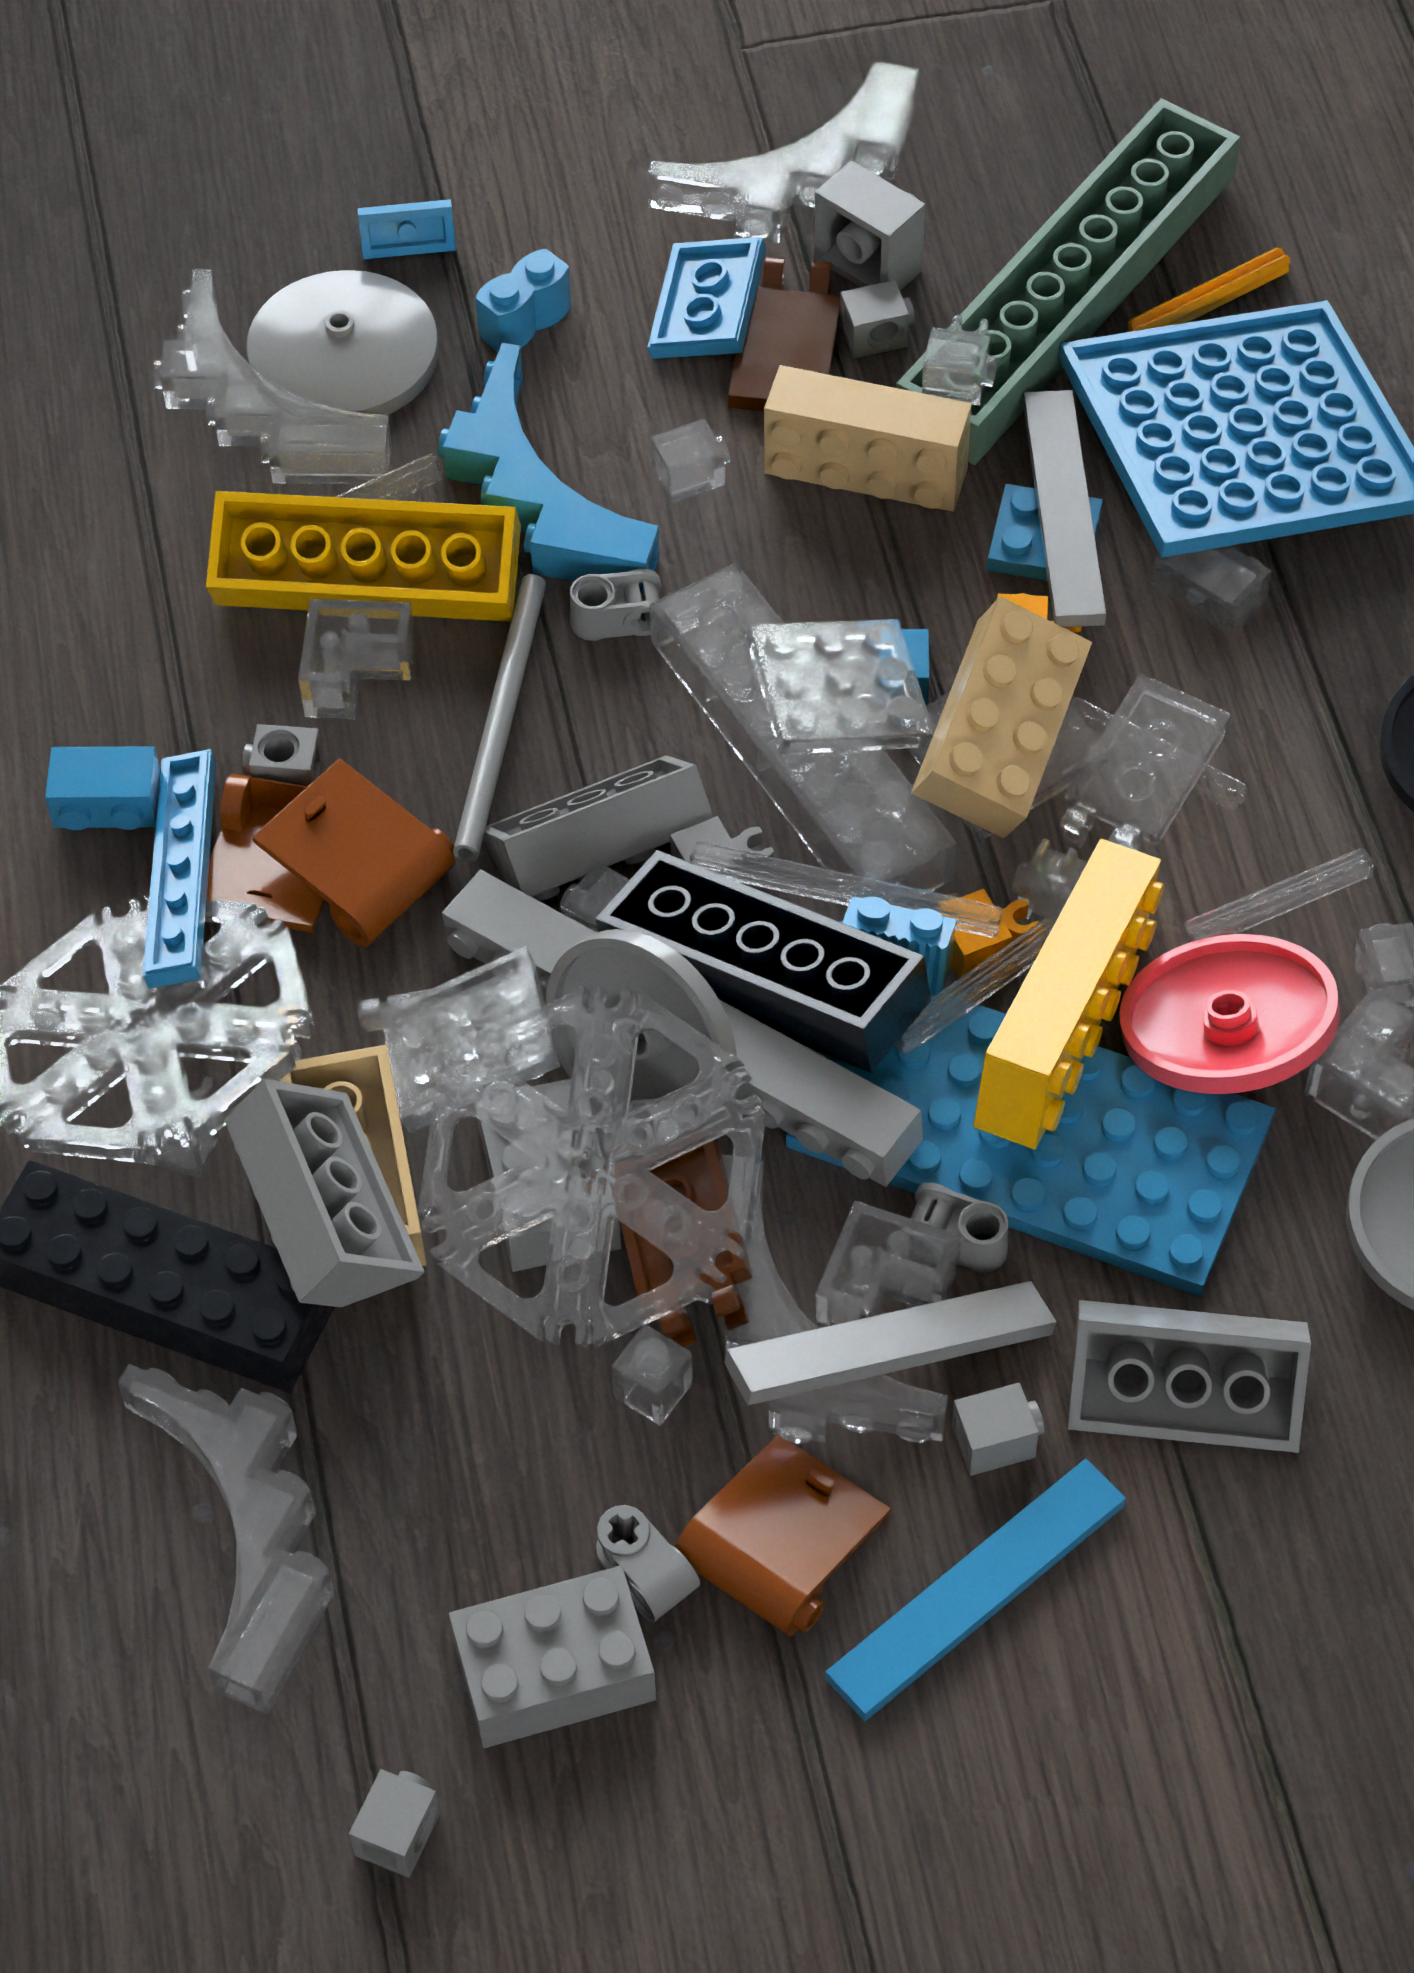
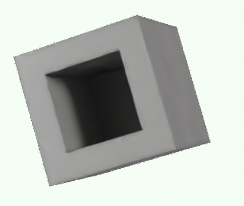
[952,1382,1044,1476]

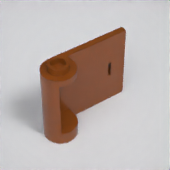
[252,758,455,948]
[206,773,326,933]
[675,1434,891,1636]

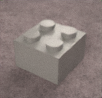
[814,160,925,291]

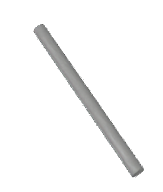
[453,574,546,862]

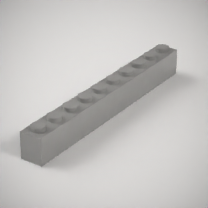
[442,869,923,1187]

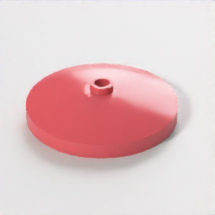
[1119,934,1340,1094]

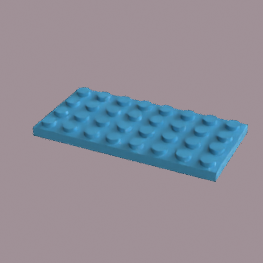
[786,992,1276,1297]

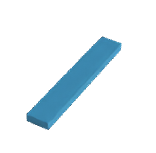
[143,749,216,989]
[825,1458,1126,1722]

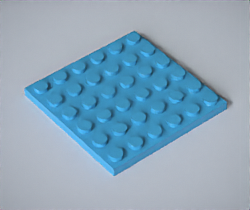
[1058,300,1414,558]

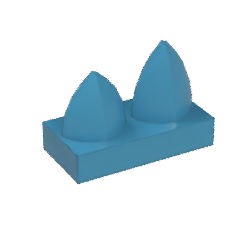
[357,199,456,259]

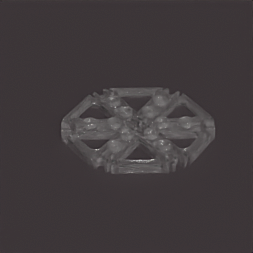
[0,896,314,1163]
[417,986,766,1347]

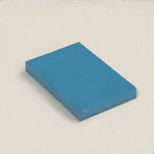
[647,237,767,359]

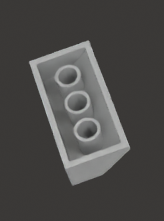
[483,755,714,901]
[224,1079,425,1307]
[1068,1300,1311,1453]

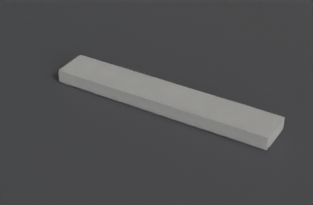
[1023,390,1106,627]
[724,1281,1057,1406]

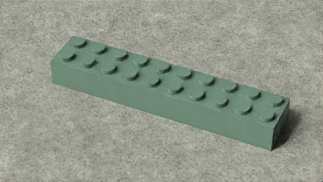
[896,98,1240,465]

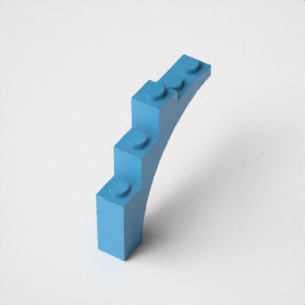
[438,343,660,592]

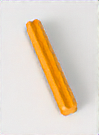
[1127,248,1291,332]

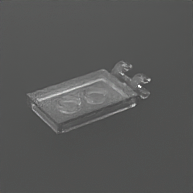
[1060,673,1232,851]

